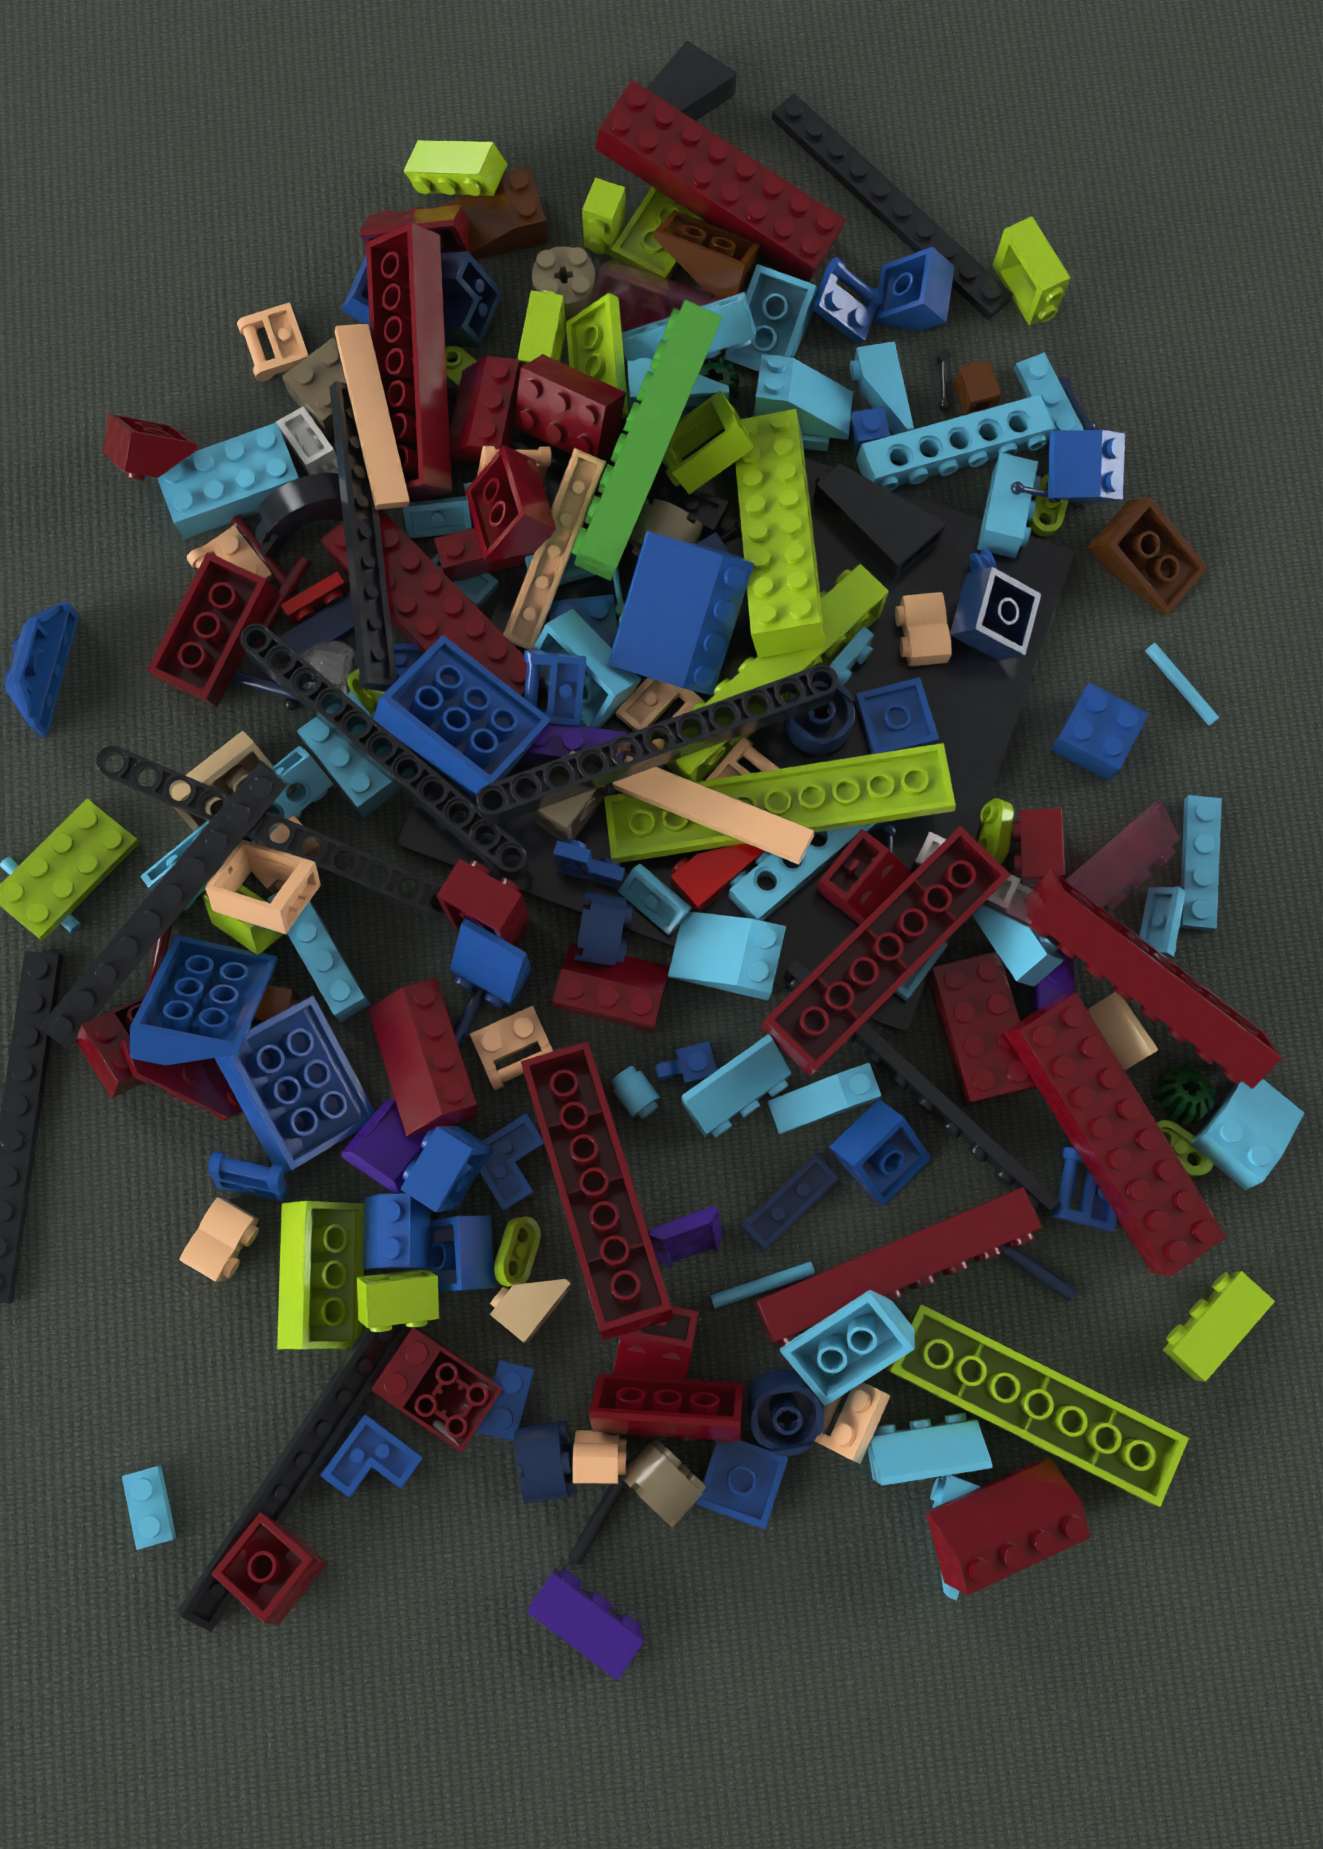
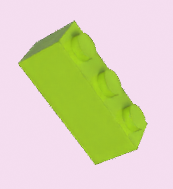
[404,140,508,196]
[1162,1271,1275,1382]

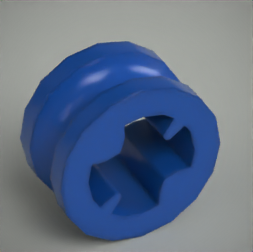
[969,548,997,572]

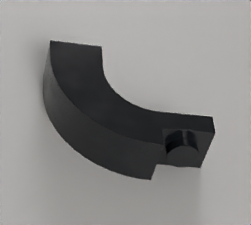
[254,473,343,558]

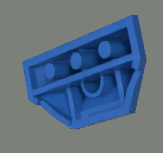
[4,602,79,738]

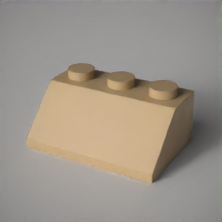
[172,731,293,831]

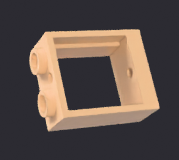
[206,840,321,934]

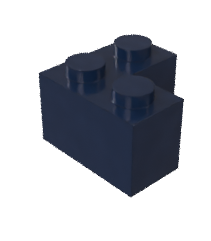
[441,251,504,347]

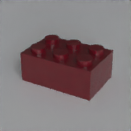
[513,354,626,460]

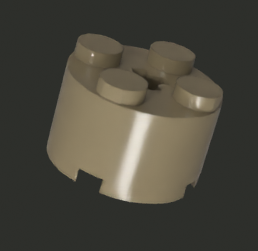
[532,246,596,322]
[629,499,704,557]
[619,1438,707,1528]

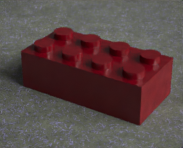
[147,552,276,708]
[437,859,531,948]
[927,951,1036,1107]

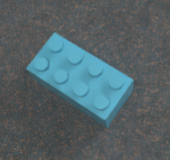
[157,422,299,540]

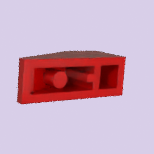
[670,843,765,913]

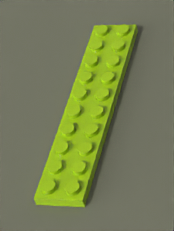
[604,743,956,863]

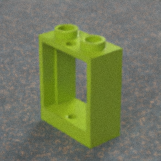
[992,216,1071,326]
[517,290,566,367]
[662,390,755,495]

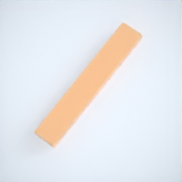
[335,324,410,510]
[503,448,606,649]
[612,755,814,865]

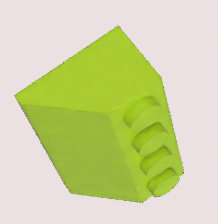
[277,1201,365,1349]

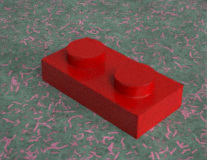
[281,571,347,624]

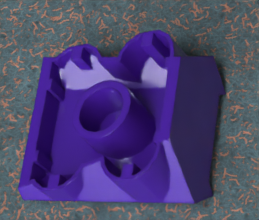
[341,1099,428,1194]
[648,1206,722,1268]

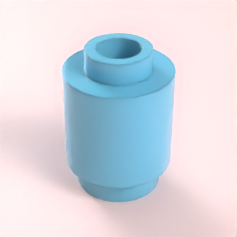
[611,1066,660,1119]

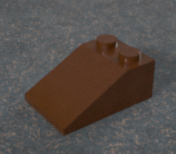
[450,166,548,260]
[653,210,761,300]
[1087,497,1208,615]

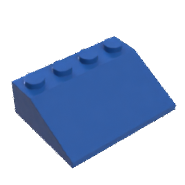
[608,531,754,695]
[373,635,551,799]
[130,935,278,1065]
[215,996,375,1172]

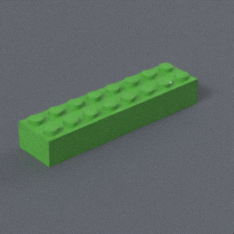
[571,300,722,581]

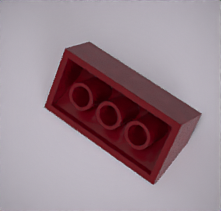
[368,978,477,1138]
[589,1374,743,1443]
[926,1457,1091,1595]

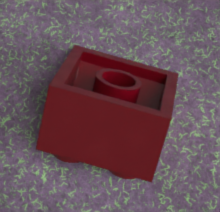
[1013,808,1065,888]
[211,1512,327,1625]

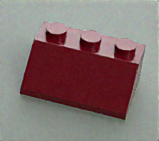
[360,203,470,253]
[449,356,521,464]
[103,413,198,481]
[465,445,556,562]
[553,943,670,1033]

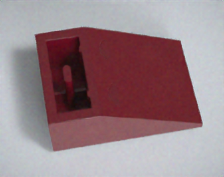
[816,829,912,925]
[76,995,145,1098]
[613,1306,699,1379]
[371,1327,503,1453]

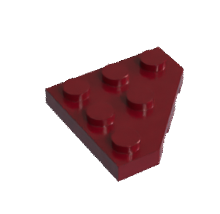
[121,1038,245,1120]

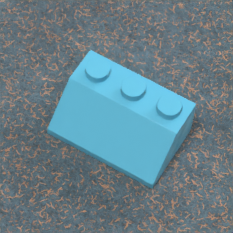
[533,609,641,729]
[681,1034,791,1138]
[780,1290,915,1406]
[868,1413,993,1485]

